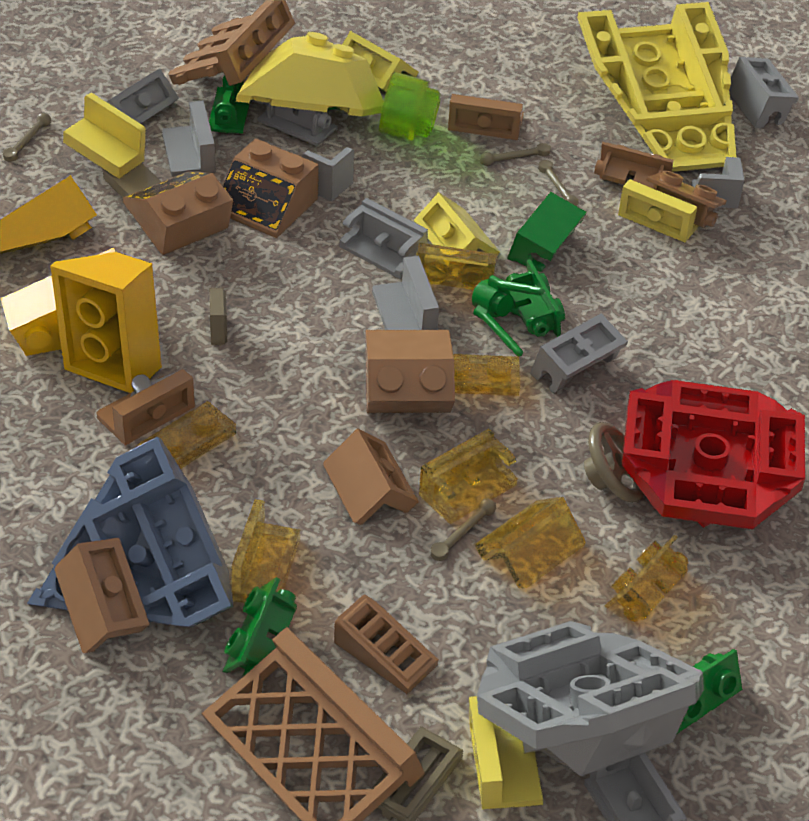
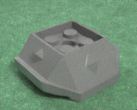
[477,621,704,776]

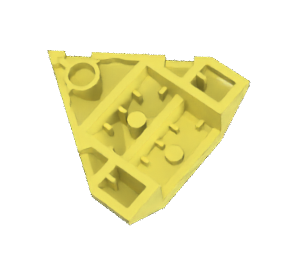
[236,32,386,117]

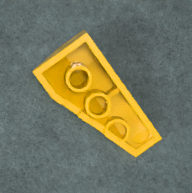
[0,175,97,254]

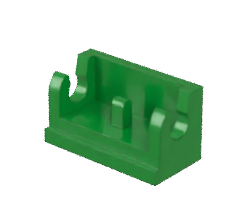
[507,192,587,272]

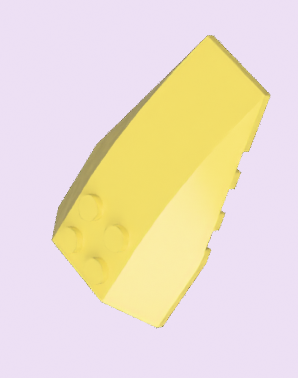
[577,2,736,172]

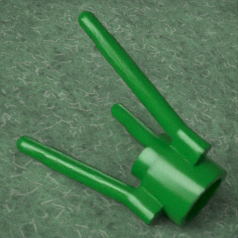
[471,275,545,357]

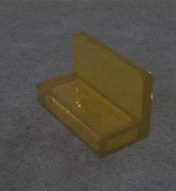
[474,497,586,588]
[231,499,300,603]

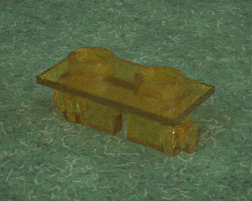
[604,534,689,622]

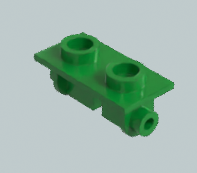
[209,75,251,133]
[506,259,565,337]
[222,577,297,676]
[677,649,743,734]

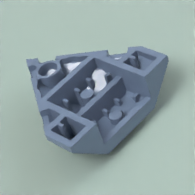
[27,436,234,628]

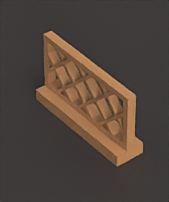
[201,627,425,821]

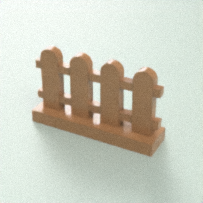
[168,0,295,86]

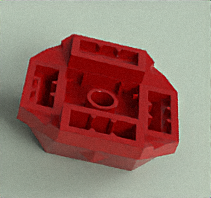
[622,380,805,529]

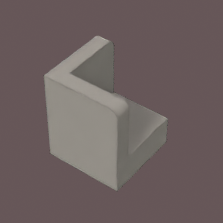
[302,147,354,201]
[691,157,744,208]

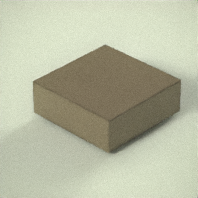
[209,288,227,345]

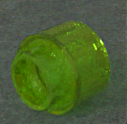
[379,72,441,141]

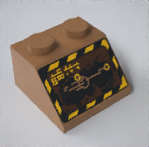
[222,138,319,238]
[123,171,233,255]

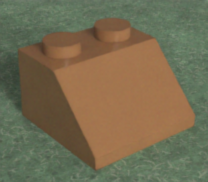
[365,330,455,413]

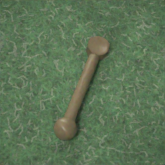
[3,113,51,162]
[480,143,551,166]
[538,160,579,206]
[431,498,497,561]

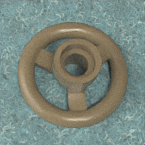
[584,422,644,503]

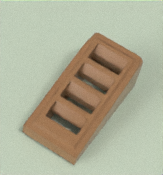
[334,594,438,694]

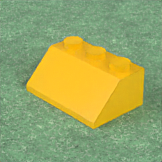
[50,252,162,393]

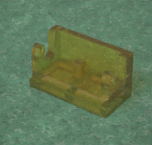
[419,428,518,524]

